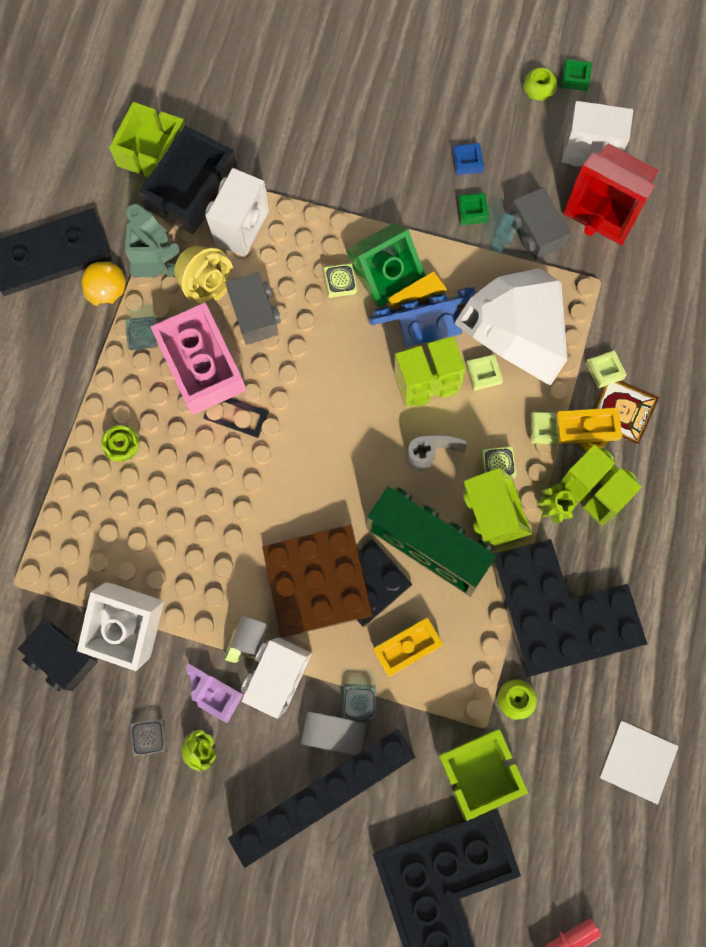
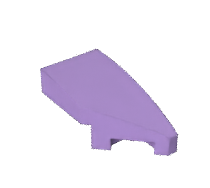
[186,664,243,723]

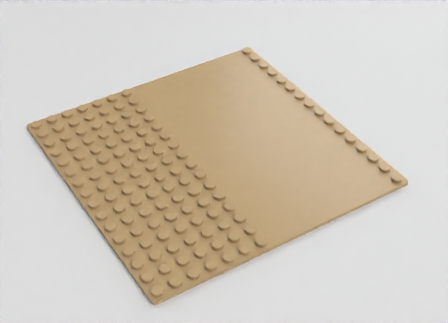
[14,192,601,728]

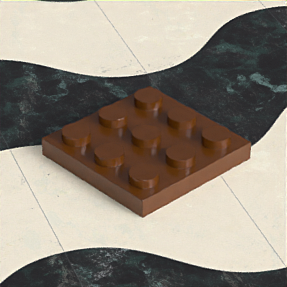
[262,524,373,638]

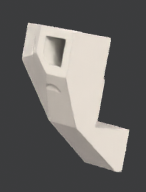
[454,268,567,385]

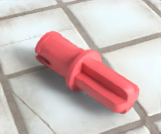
[543,919,601,947]

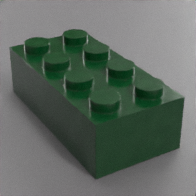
[367,486,497,597]

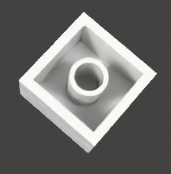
[561,101,633,167]
[205,168,270,257]
[77,582,164,671]
[241,637,313,719]

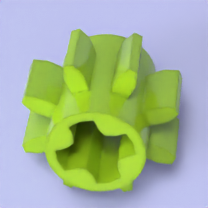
[537,484,577,523]

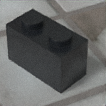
[18,619,98,692]

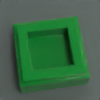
[561,59,592,91]
[457,193,489,225]

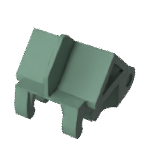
[125,204,180,278]

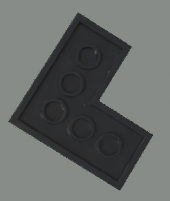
[492,539,647,677]
[373,809,521,947]

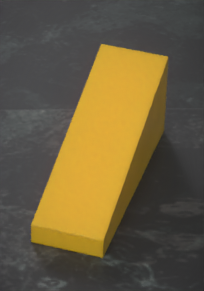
[388,271,447,310]

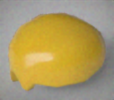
[81,262,126,306]

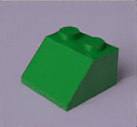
[345,223,426,307]

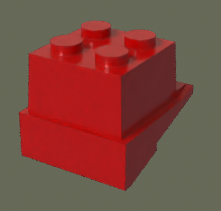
[563,143,659,246]

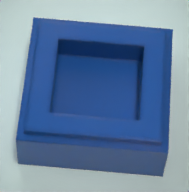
[452,143,484,175]

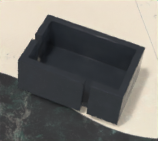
[139,125,238,234]

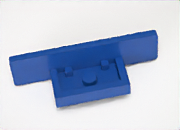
[367,287,479,347]

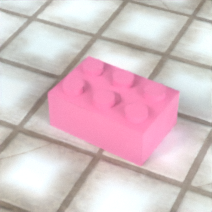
[151,302,246,415]

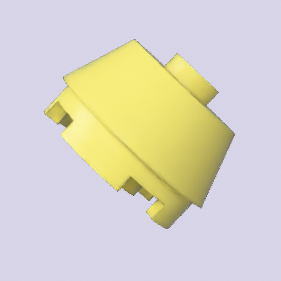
[174,246,233,304]

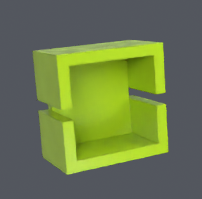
[109,102,185,177]
[394,336,466,407]
[559,444,642,527]
[463,468,532,546]
[437,729,528,821]

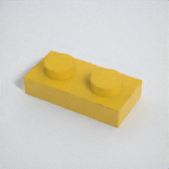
[555,408,622,444]
[373,617,444,678]

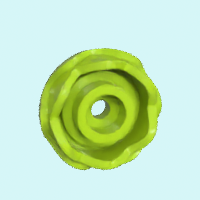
[523,67,557,101]
[101,425,140,462]
[497,679,537,720]
[181,730,216,771]

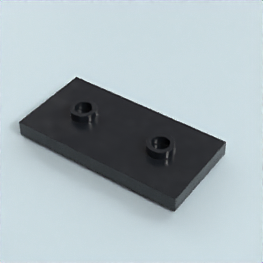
[0,208,112,296]

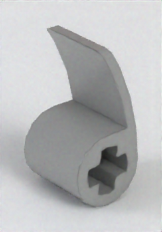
[408,435,467,471]
[230,616,268,656]
[301,712,366,755]

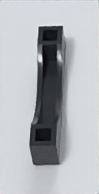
[228,729,416,868]

